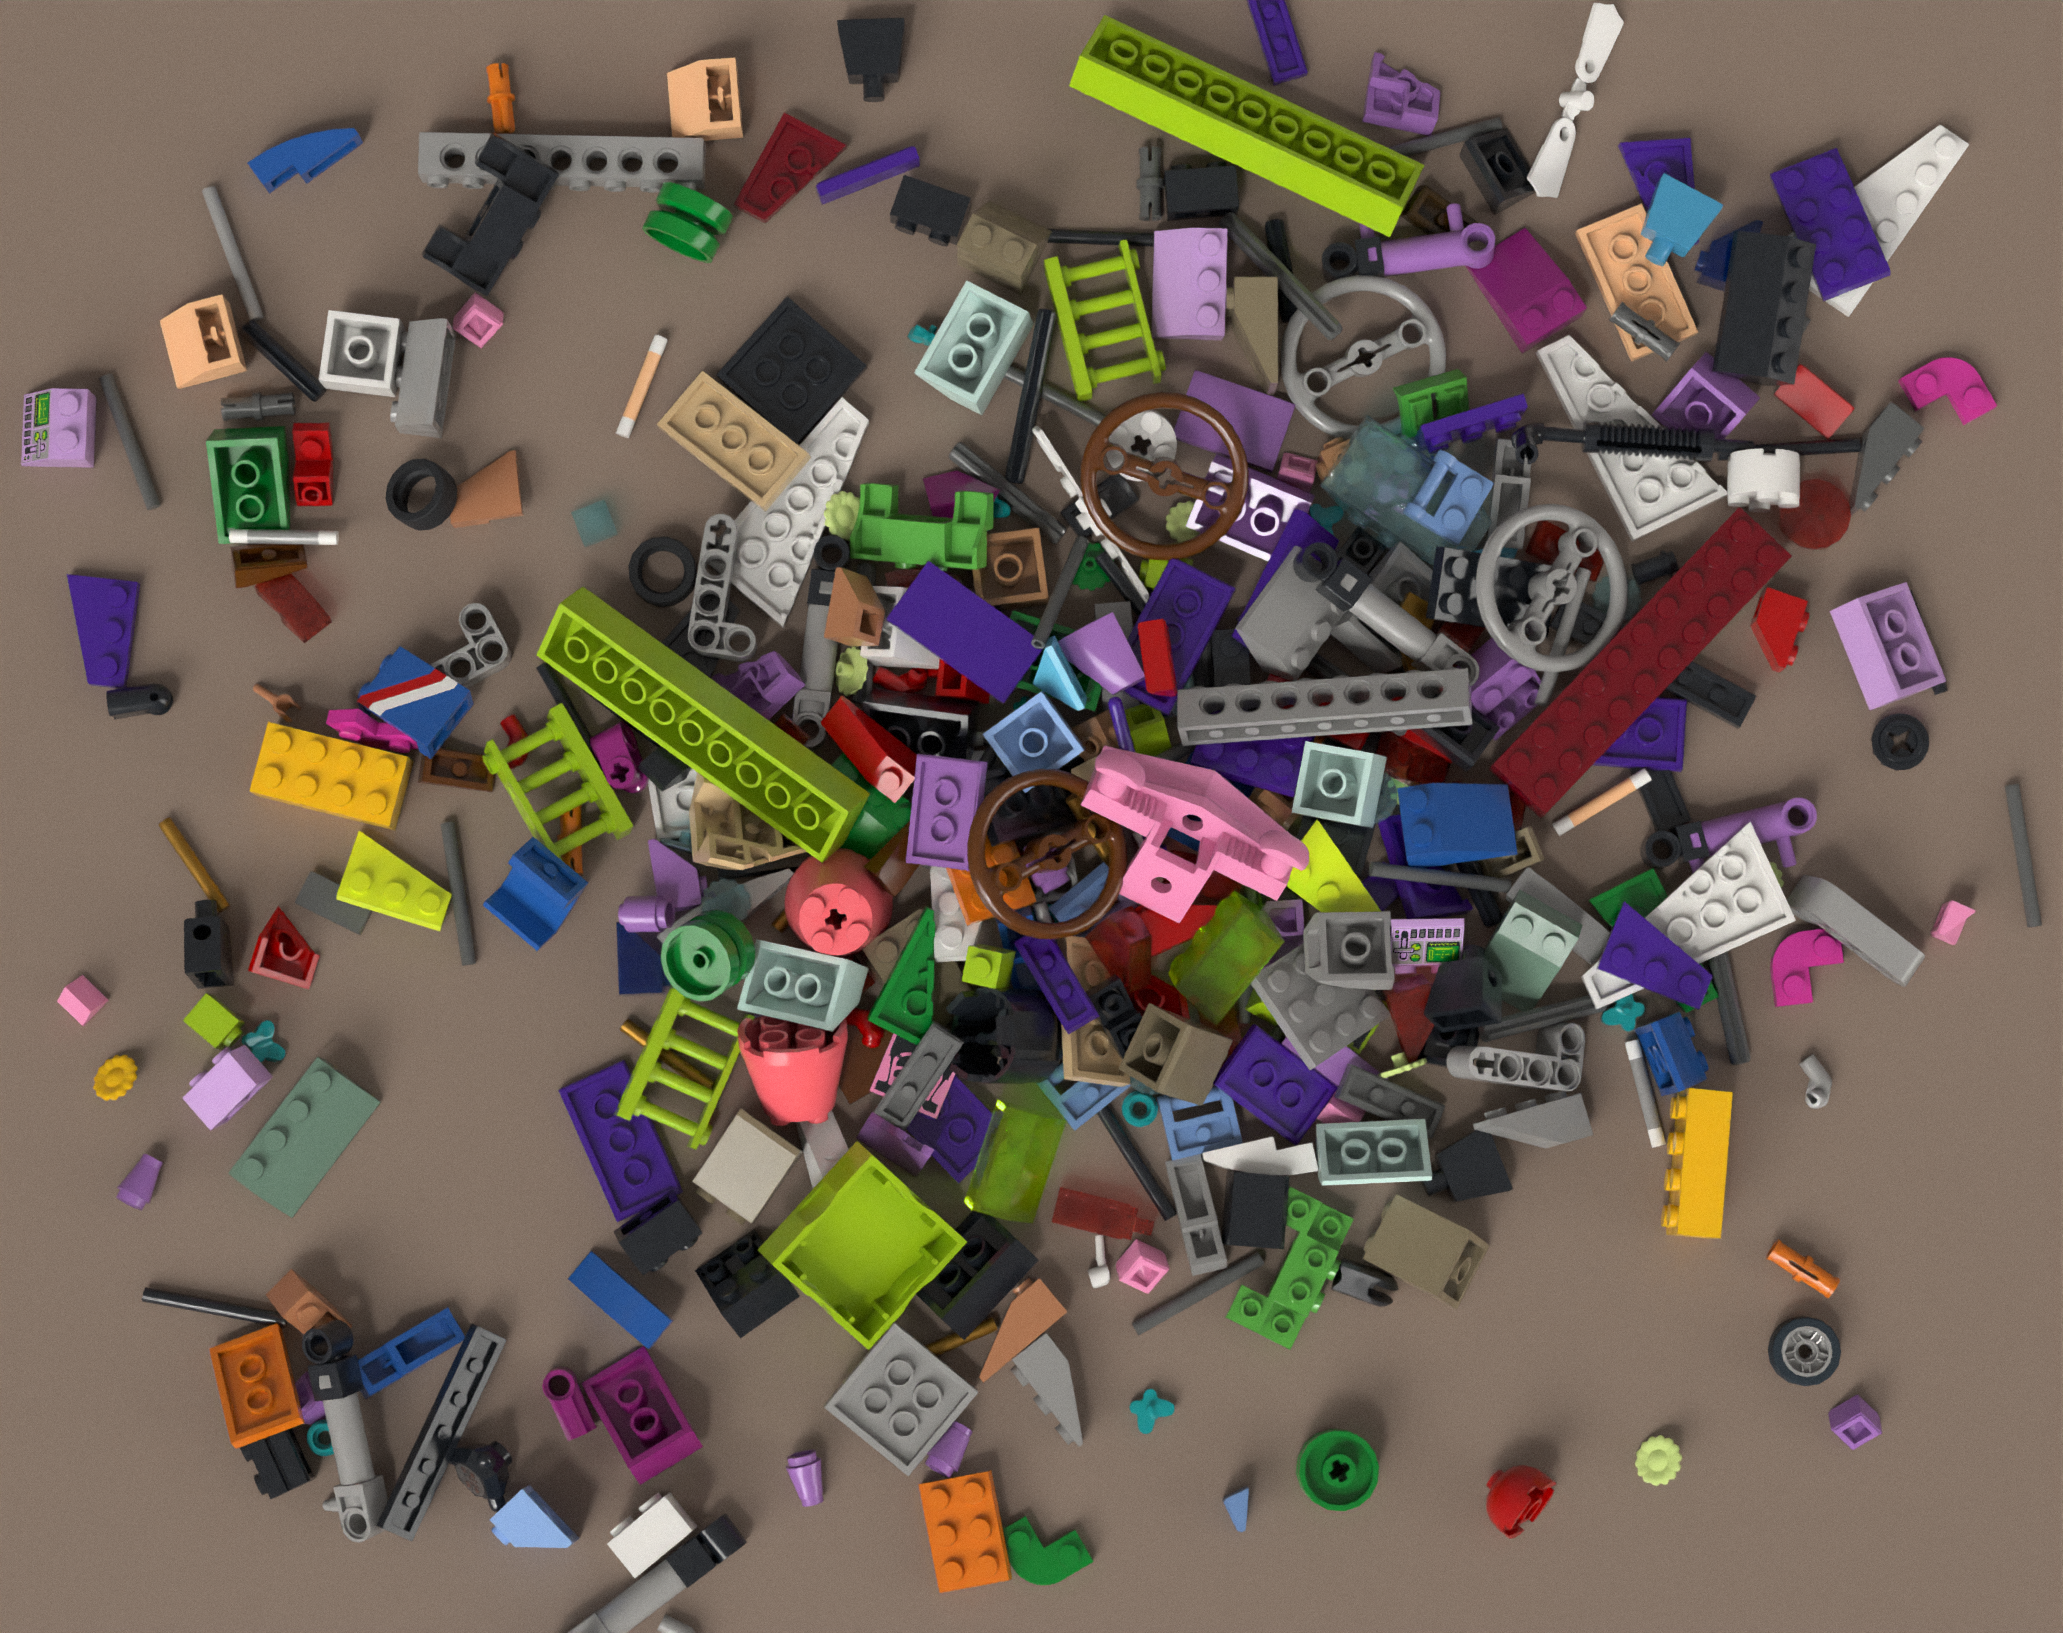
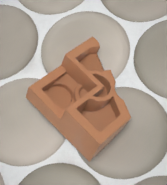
[450,450,523,528]

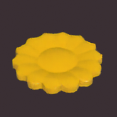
[93,1054,138,1101]

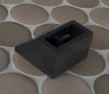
[695,1229,800,1339]

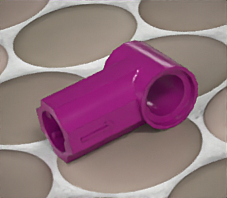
[542,1366,597,1441]

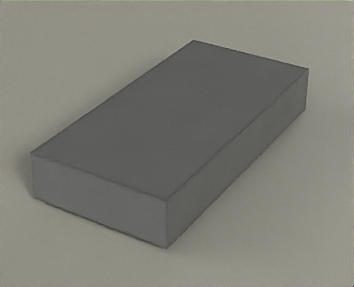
[294,871,373,935]

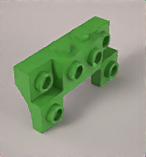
[850,482,993,571]
[1225,1186,1354,1350]

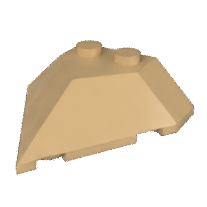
[689,772,806,870]

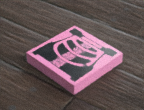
[870,1034,956,1119]

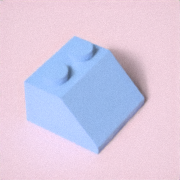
[983,691,1085,793]
[490,1485,579,1548]

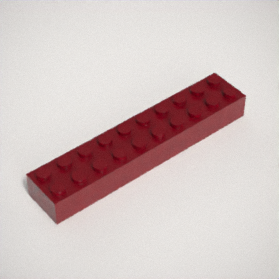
[1489,507,1792,819]

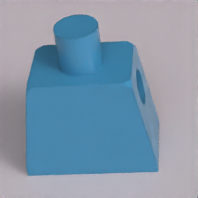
[1640,173,1723,266]

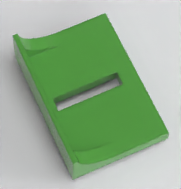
[1393,369,1469,439]

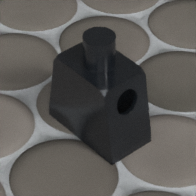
[837,18,905,102]
[184,900,234,989]
[1423,944,1502,1032]
[1421,1130,1513,1202]

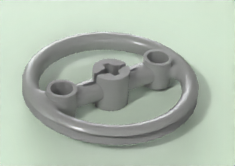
[1280,275,1446,442]
[1476,504,1628,672]

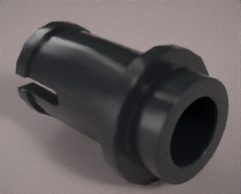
[1631,550,1679,586]

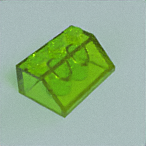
[1168,890,1285,1025]
[964,1099,1066,1224]

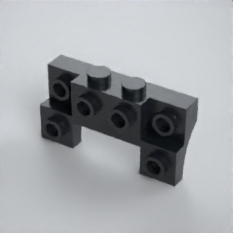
[422,132,559,296]

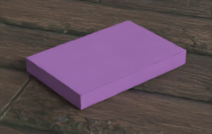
[1174,370,1295,473]
[906,754,987,871]

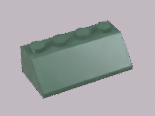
[228,1057,381,1218]

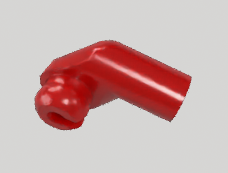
[873,666,928,693]
[500,714,529,769]
[846,1008,884,1048]

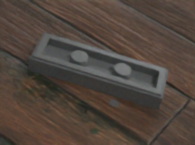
[874,1021,964,1131]
[1334,1064,1445,1139]

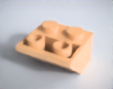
[667,57,743,141]
[160,294,247,389]

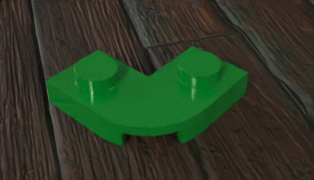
[1003,1516,1094,1585]

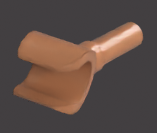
[253,683,301,722]

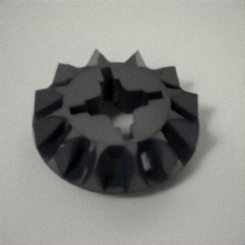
[1871,713,1929,771]

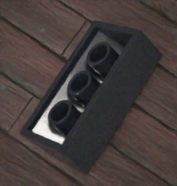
[1712,231,1816,386]

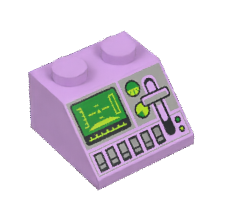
[21,388,97,468]
[1390,918,1464,975]

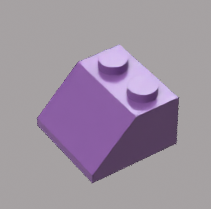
[1652,352,1760,439]

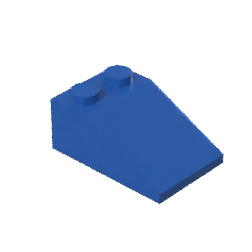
[1397,783,1518,868]
[1634,1012,1709,1096]

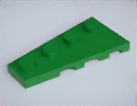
[1588,868,1719,1013]

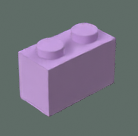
[183,1045,273,1131]

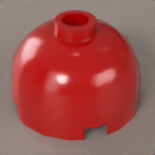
[1486,1465,1556,1539]

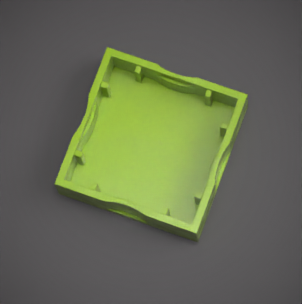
[758,1141,967,1350]

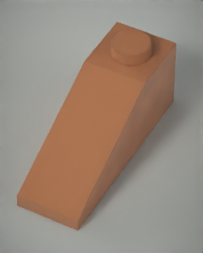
[979,1278,1068,1382]

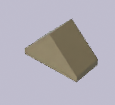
[1478,826,1545,878]

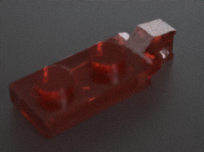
[1052,1187,1154,1240]

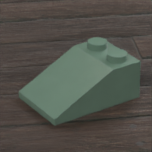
[1484,889,1582,1012]

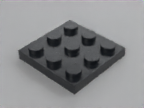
[716,296,867,445]

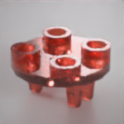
[1779,479,1851,550]

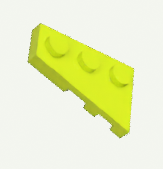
[1287,819,1382,912]
[336,831,452,931]

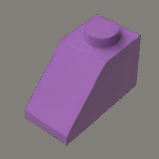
[648,839,710,912]

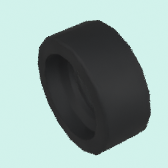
[385,458,458,531]
[628,536,697,607]

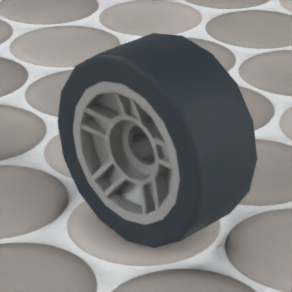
[1768,1316,1841,1386]

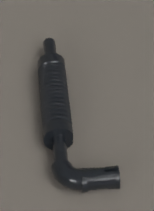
[1511,420,1754,465]

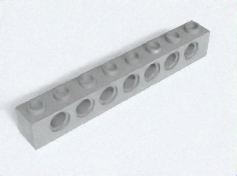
[418,132,706,193]
[1177,667,1472,746]

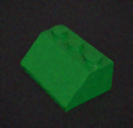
[831,752,912,860]

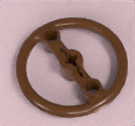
[1080,392,1249,560]
[967,769,1127,939]

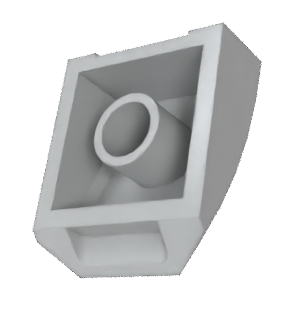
[1303,911,1395,990]

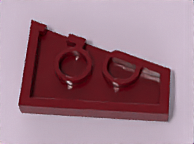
[734,113,847,224]

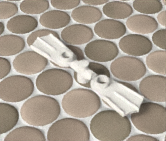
[1527,3,1624,198]
[1032,426,1150,603]

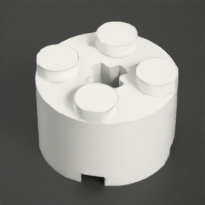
[1106,410,1177,481]
[1727,449,1800,512]

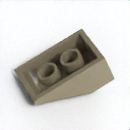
[1225,277,1278,397]
[859,908,972,1026]

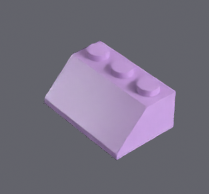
[1151,228,1228,340]
[1830,582,1946,710]

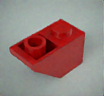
[1750,587,1810,673]

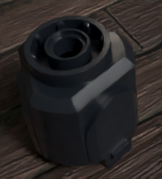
[946,987,1063,1084]

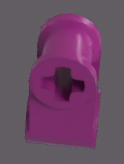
[590,721,649,794]

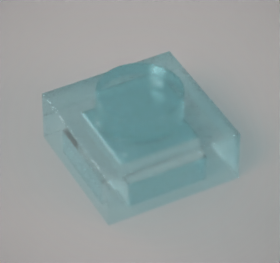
[571,500,618,547]

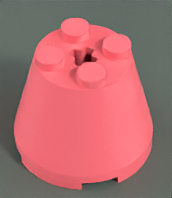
[784,848,893,957]
[737,1015,848,1126]

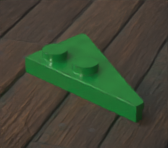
[867,906,935,1045]

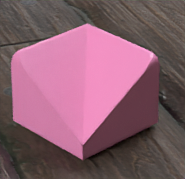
[453,292,504,348]
[1930,900,1976,945]
[1116,1239,1169,1294]

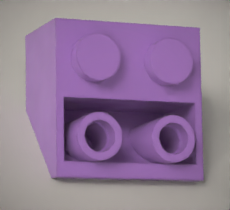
[1456,638,1541,740]

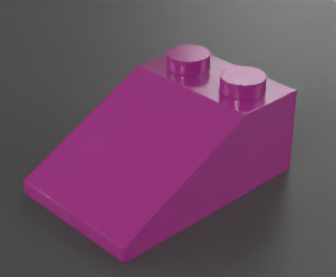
[1465,228,1587,354]
[581,1346,703,1485]

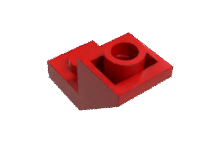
[292,422,333,506]

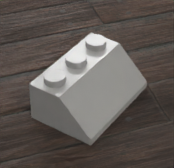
[390,318,456,438]
[1235,546,1348,681]

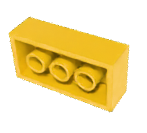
[249,722,414,830]
[1661,1088,1733,1239]

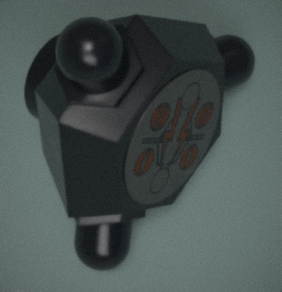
[449,1441,513,1512]

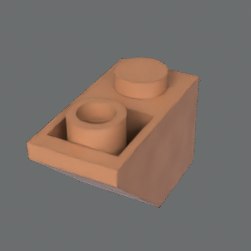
[824,567,885,646]
[266,1269,352,1334]

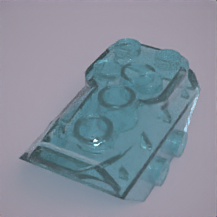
[1320,415,1492,565]

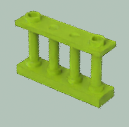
[1043,239,1166,402]
[482,703,633,862]
[614,985,755,1150]

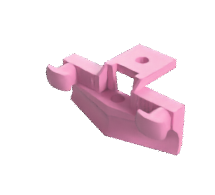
[1081,746,1309,923]

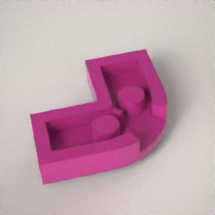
[1898,357,1997,425]
[326,709,418,753]
[1770,929,1844,1007]

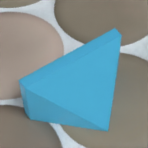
[1033,635,1087,711]

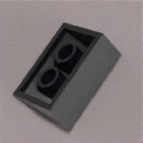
[863,688,979,760]
[916,1204,1039,1340]

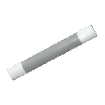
[229,529,339,545]
[1625,1039,1666,1148]

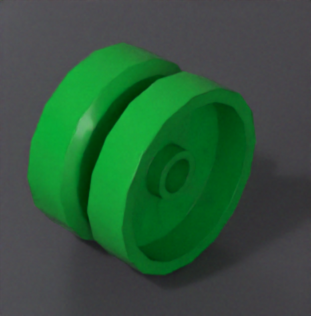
[642,182,733,263]
[661,909,756,1001]
[1295,1428,1379,1511]

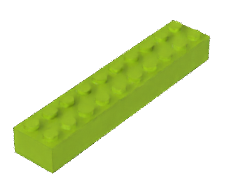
[1069,15,1425,237]
[537,587,870,863]

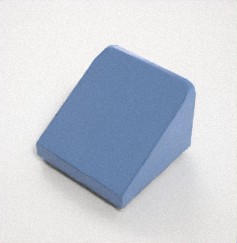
[1222,1486,1249,1532]

